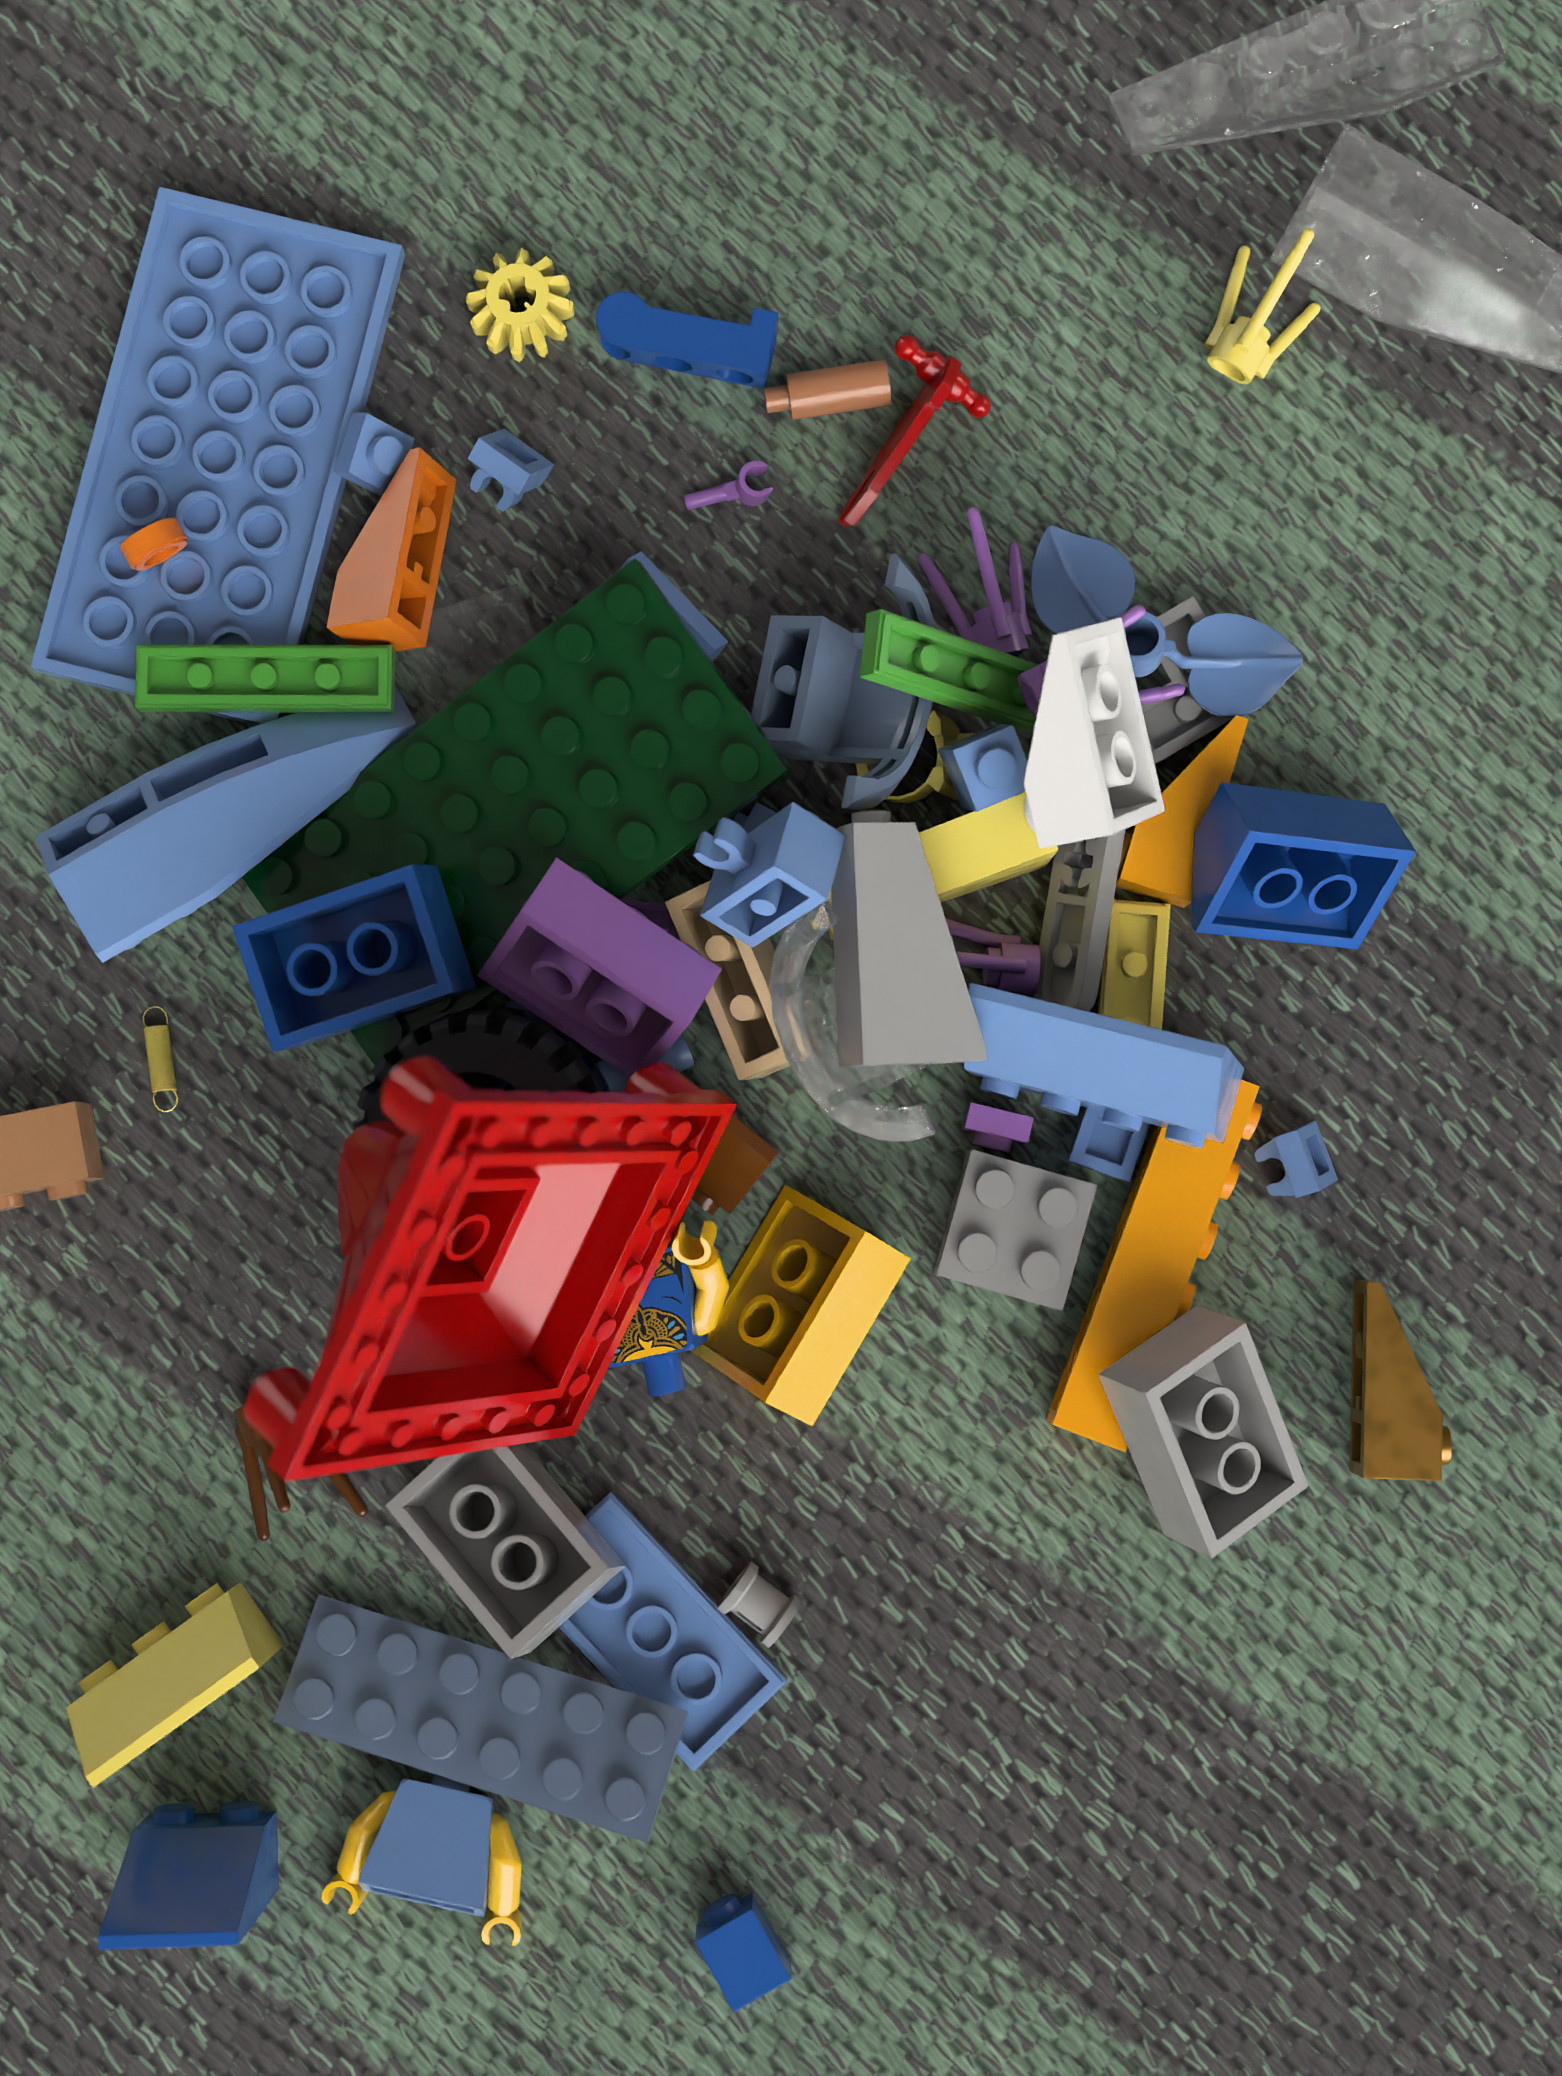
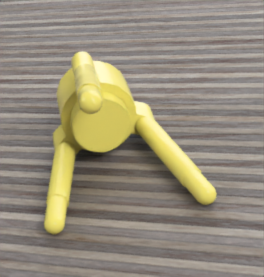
[1204,228,1321,384]

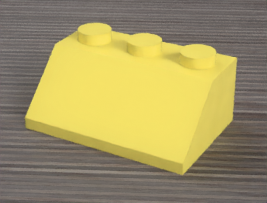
[66,1582,284,1788]

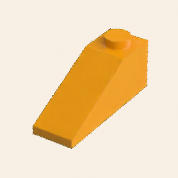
[1116,715,1249,908]

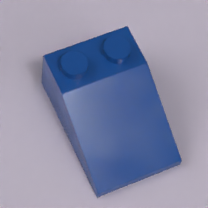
[98,1801,279,1950]

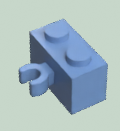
[693,802,846,948]

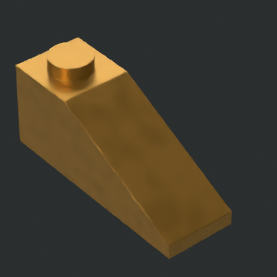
[1350,1280,1452,1481]

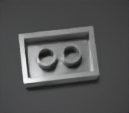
[1098,1306,1308,1558]
[385,1444,626,1659]

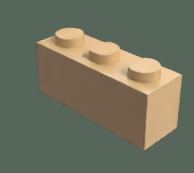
[665,880,817,1080]

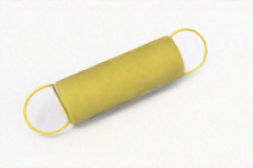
[142,1006,178,1112]

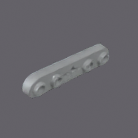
[1034,829,1126,1012]

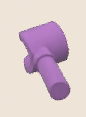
[684,461,773,510]

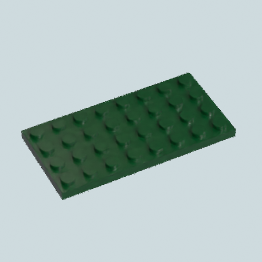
[242,558,791,1066]

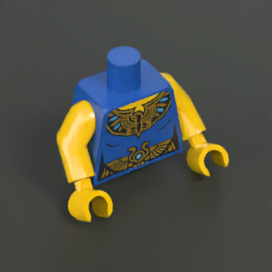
[609,1220,729,1397]

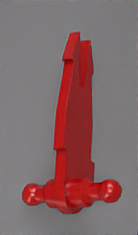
[837,335,991,528]

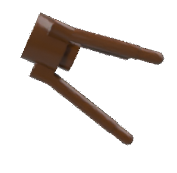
[233,1405,368,1541]

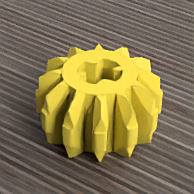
[466,247,575,363]

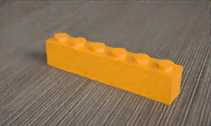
[1046,1080,1262,1453]

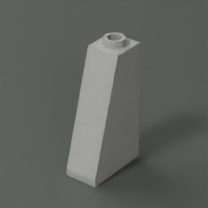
[831,811,987,1067]

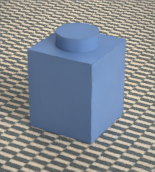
[938,724,1028,812]

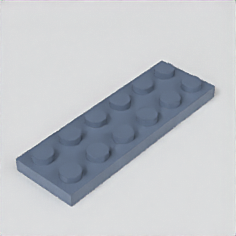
[273,1594,688,1843]

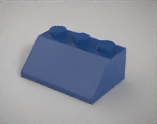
[1191,782,1416,949]

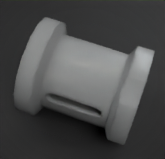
[716,1561,803,1648]

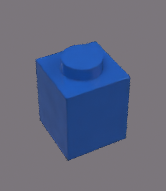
[695,1892,791,2012]

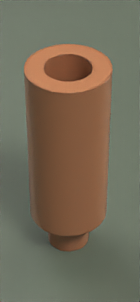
[764,359,891,420]

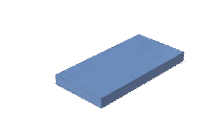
[559,1490,787,1772]

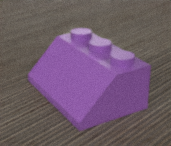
[477,858,722,1077]

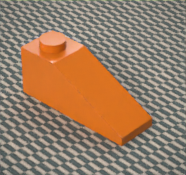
[326,448,457,652]

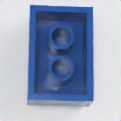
[232,864,477,1052]

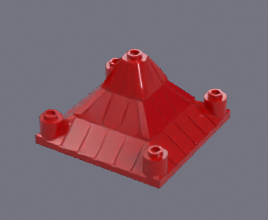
[244,1056,737,1481]

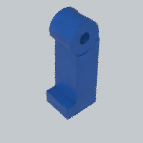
[596,292,778,389]

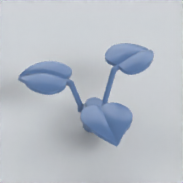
[1031,525,1303,718]

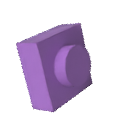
[961,1103,1034,1153]

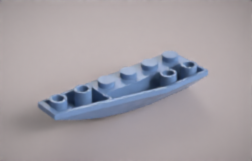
[35,689,418,963]

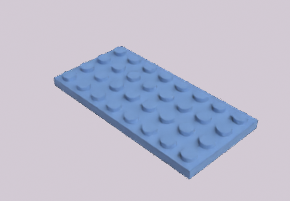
[31,187,406,726]

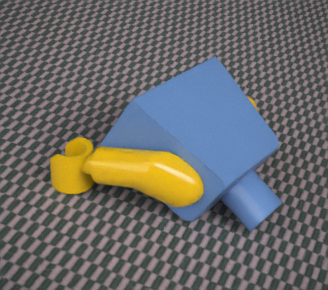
[322,1774,522,1946]

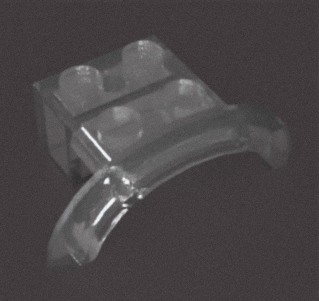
[769,900,936,1142]

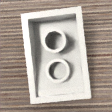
[1024,617,1165,849]

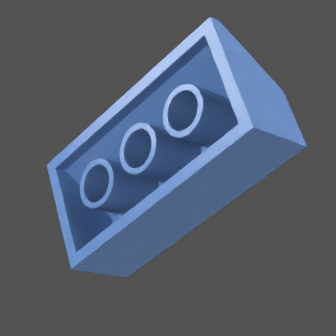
[964,983,1244,1149]

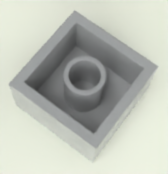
[932,1149,1097,1311]

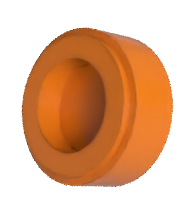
[120,517,188,571]

